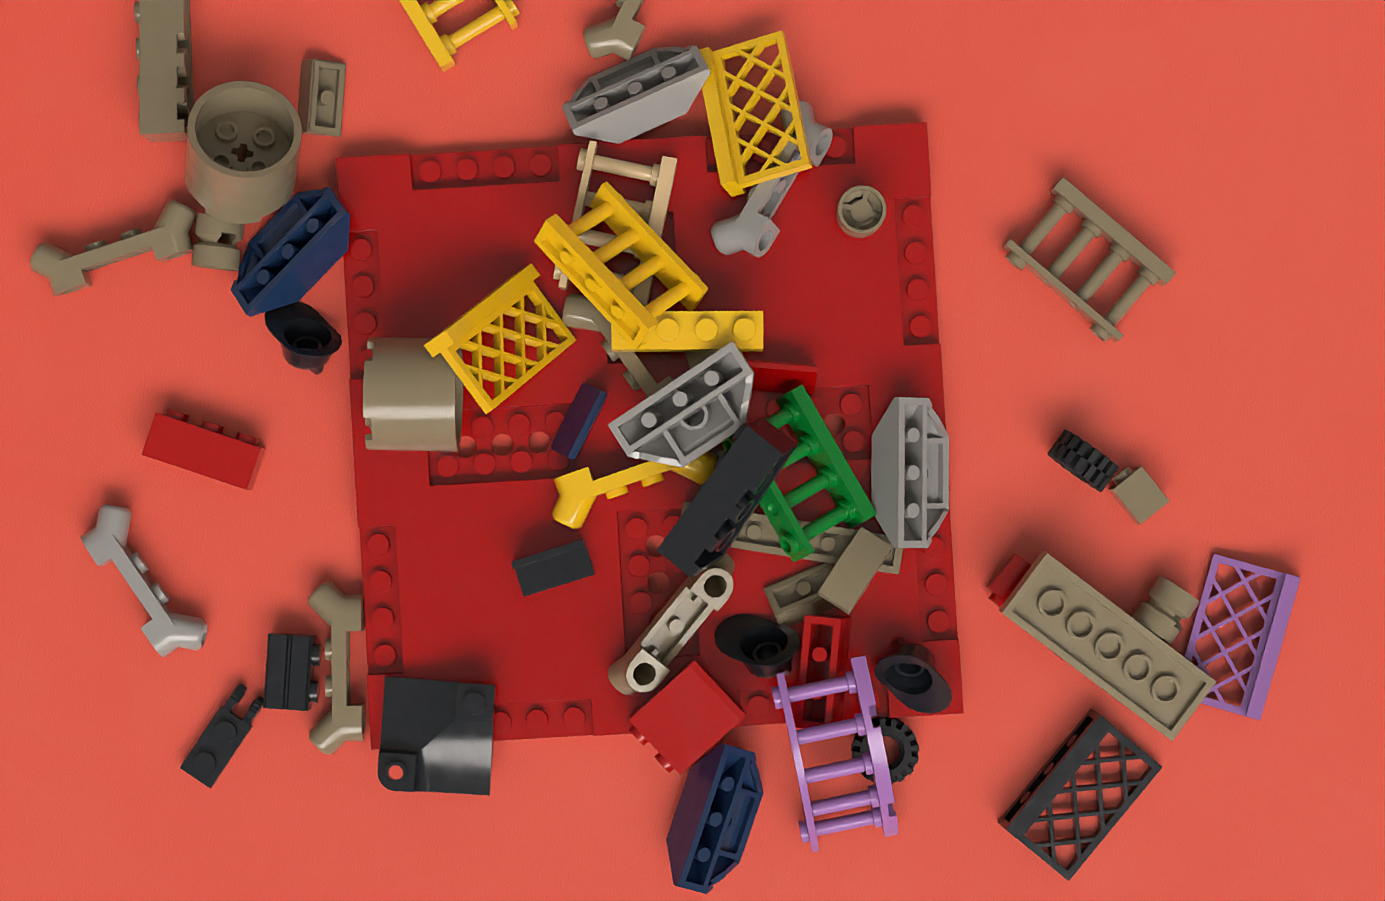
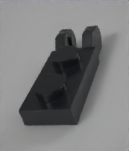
[180,684,264,789]

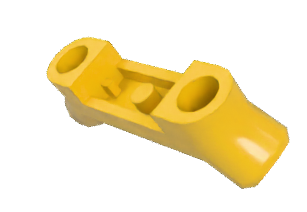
[552,452,718,529]

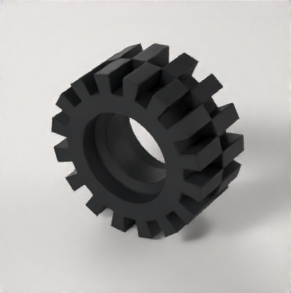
[1047,429,1119,492]
[851,717,919,784]

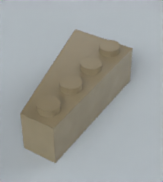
[134,0,194,142]

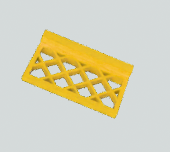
[699,30,813,197]
[424,263,576,414]

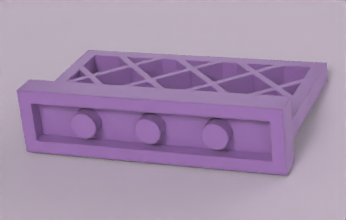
[1185,554,1301,721]

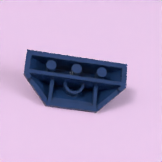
[230,187,350,317]
[666,743,764,894]

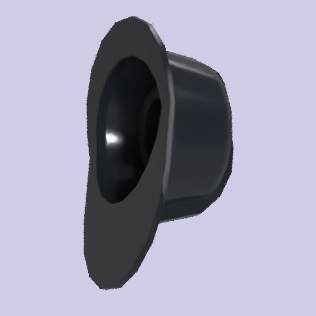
[264,301,342,375]
[714,614,800,678]
[874,637,952,714]

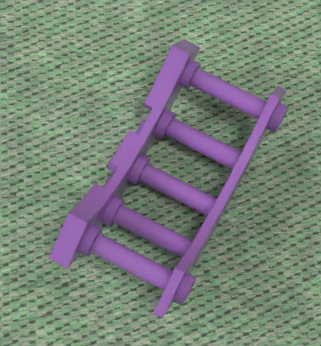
[771,655,899,852]

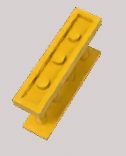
[399,0,520,72]
[534,181,708,350]

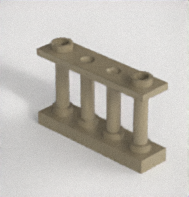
[1002,177,1176,342]

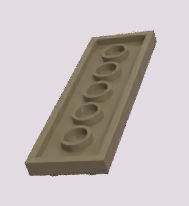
[998,551,1216,741]

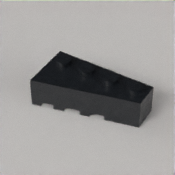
[657,417,798,578]

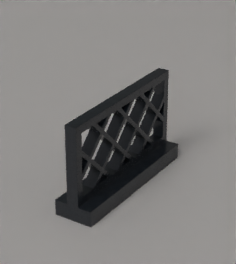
[998,709,1162,881]

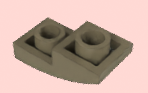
[818,527,893,615]

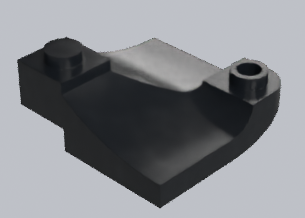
[378,676,497,796]

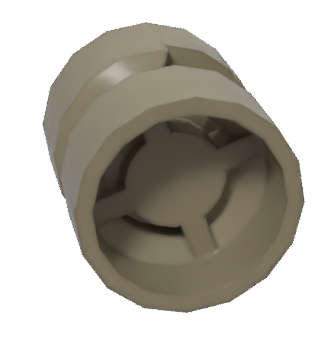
[836,185,887,238]
[191,213,245,271]
[1132,575,1199,645]

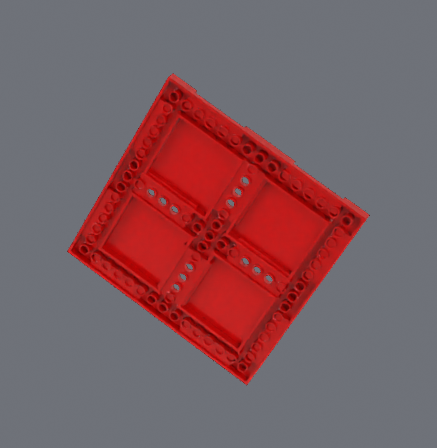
[336,122,964,750]

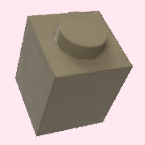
[1108,465,1169,524]

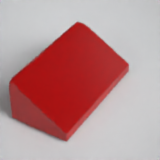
[746,359,818,395]

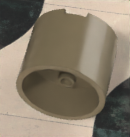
[184,81,302,224]
[363,337,463,452]

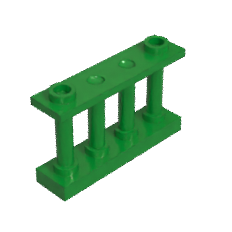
[722,385,877,562]

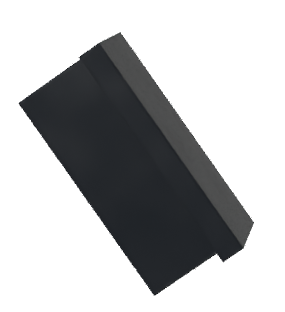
[511,539,595,597]

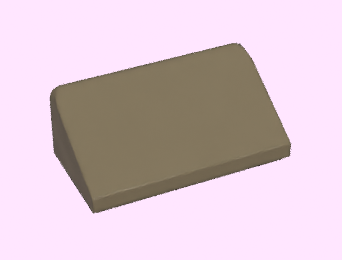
[298,59,346,137]
[763,562,836,627]

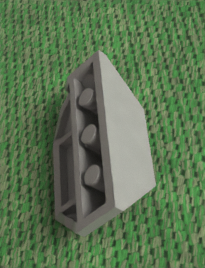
[561,45,710,144]
[608,341,755,467]
[871,397,949,548]

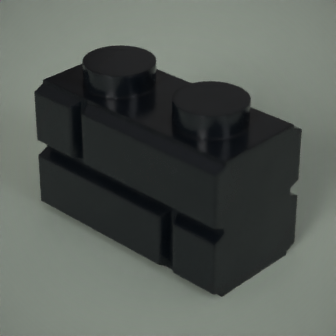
[263,633,322,711]

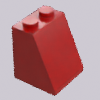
[629,657,746,774]

